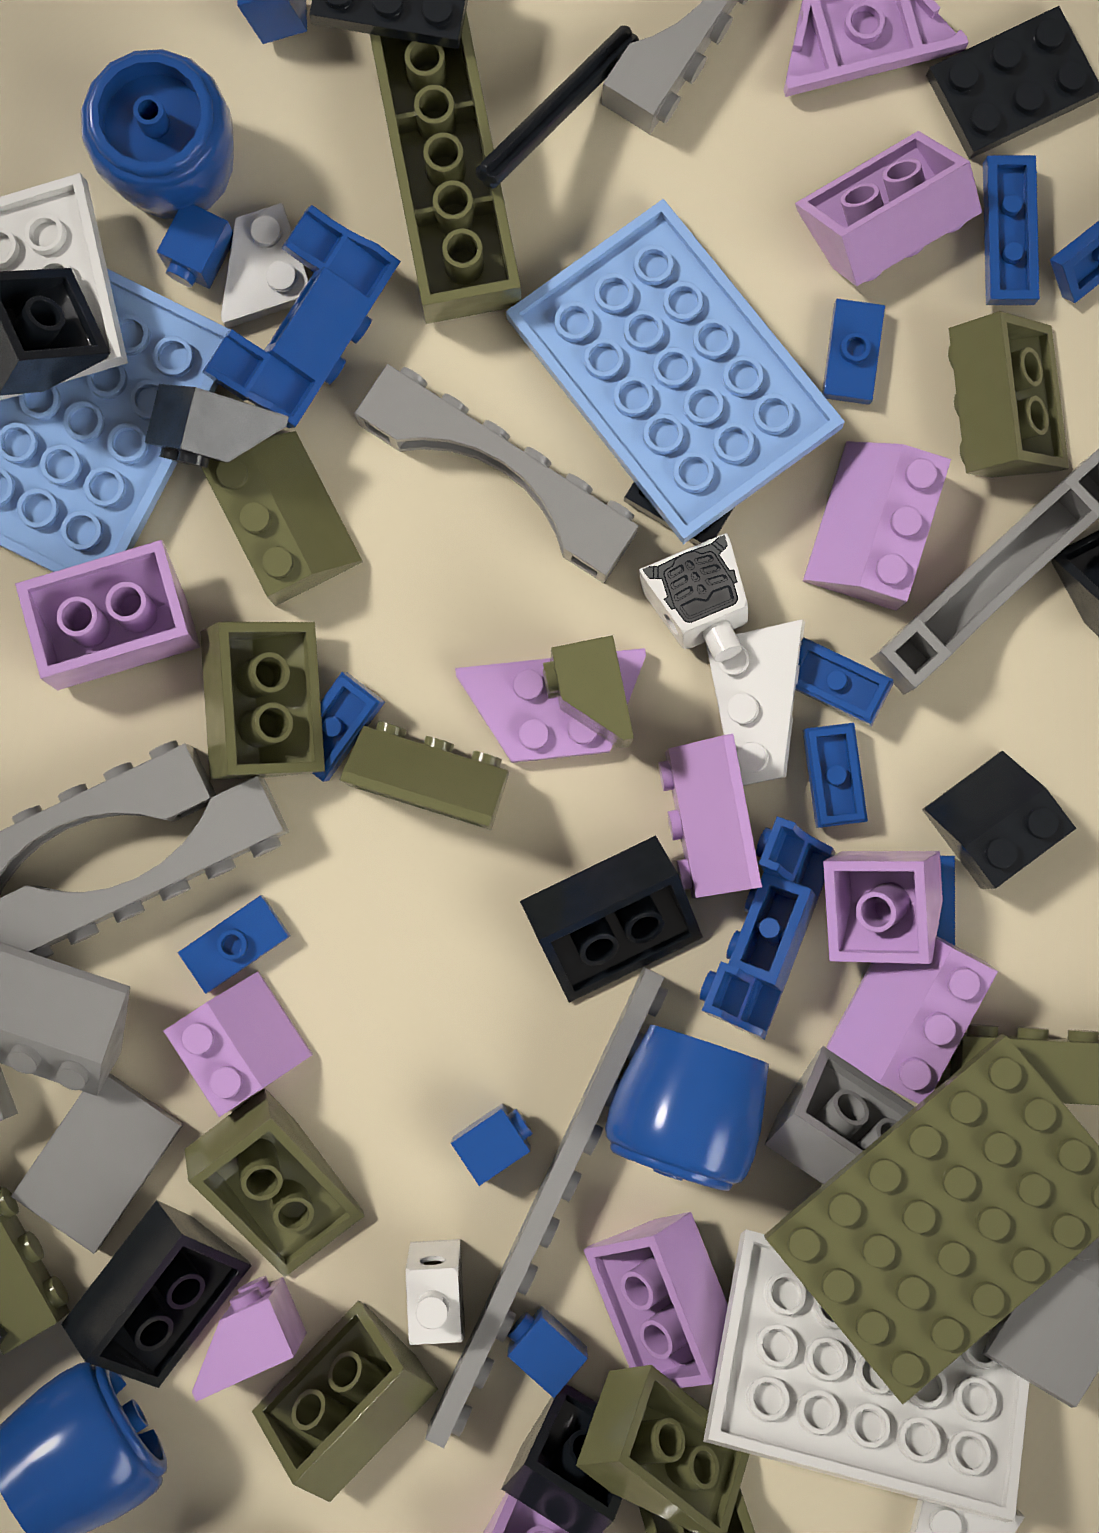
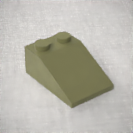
[184,1088,364,1277]
[576,1365,750,1533]

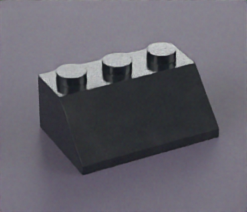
[520,835,703,1003]
[61,1200,252,1388]

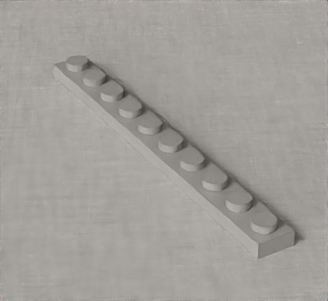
[425,967,668,1448]

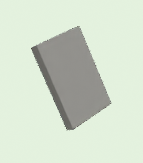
[11,1074,184,1254]

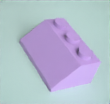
[795,131,982,286]
[803,441,951,611]
[15,540,200,691]
[658,734,762,898]
[826,936,998,1104]
[583,1212,728,1388]

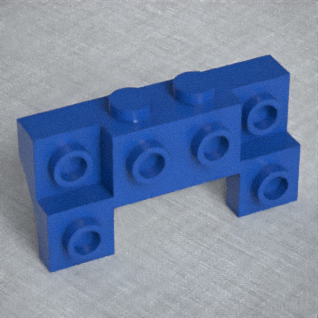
[202,205,401,429]
[700,816,836,1040]

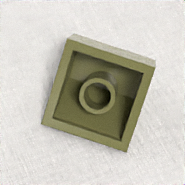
[543,635,634,748]

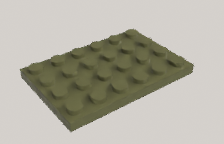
[764,1034,1099,1405]

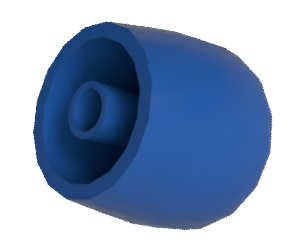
[81,49,234,220]
[605,1024,769,1191]
[0,1362,167,1533]

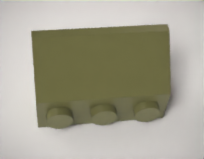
[948,311,1069,478]
[201,431,363,606]
[200,622,325,780]
[340,721,509,830]
[252,1300,438,1502]

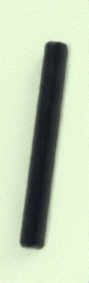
[476,25,639,189]

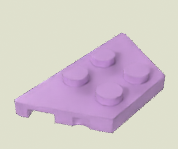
[784,0,969,97]
[455,648,646,763]

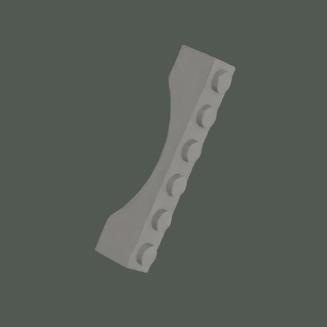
[602,0,748,135]
[355,364,639,583]
[870,449,1099,695]
[0,740,216,895]
[0,776,289,958]

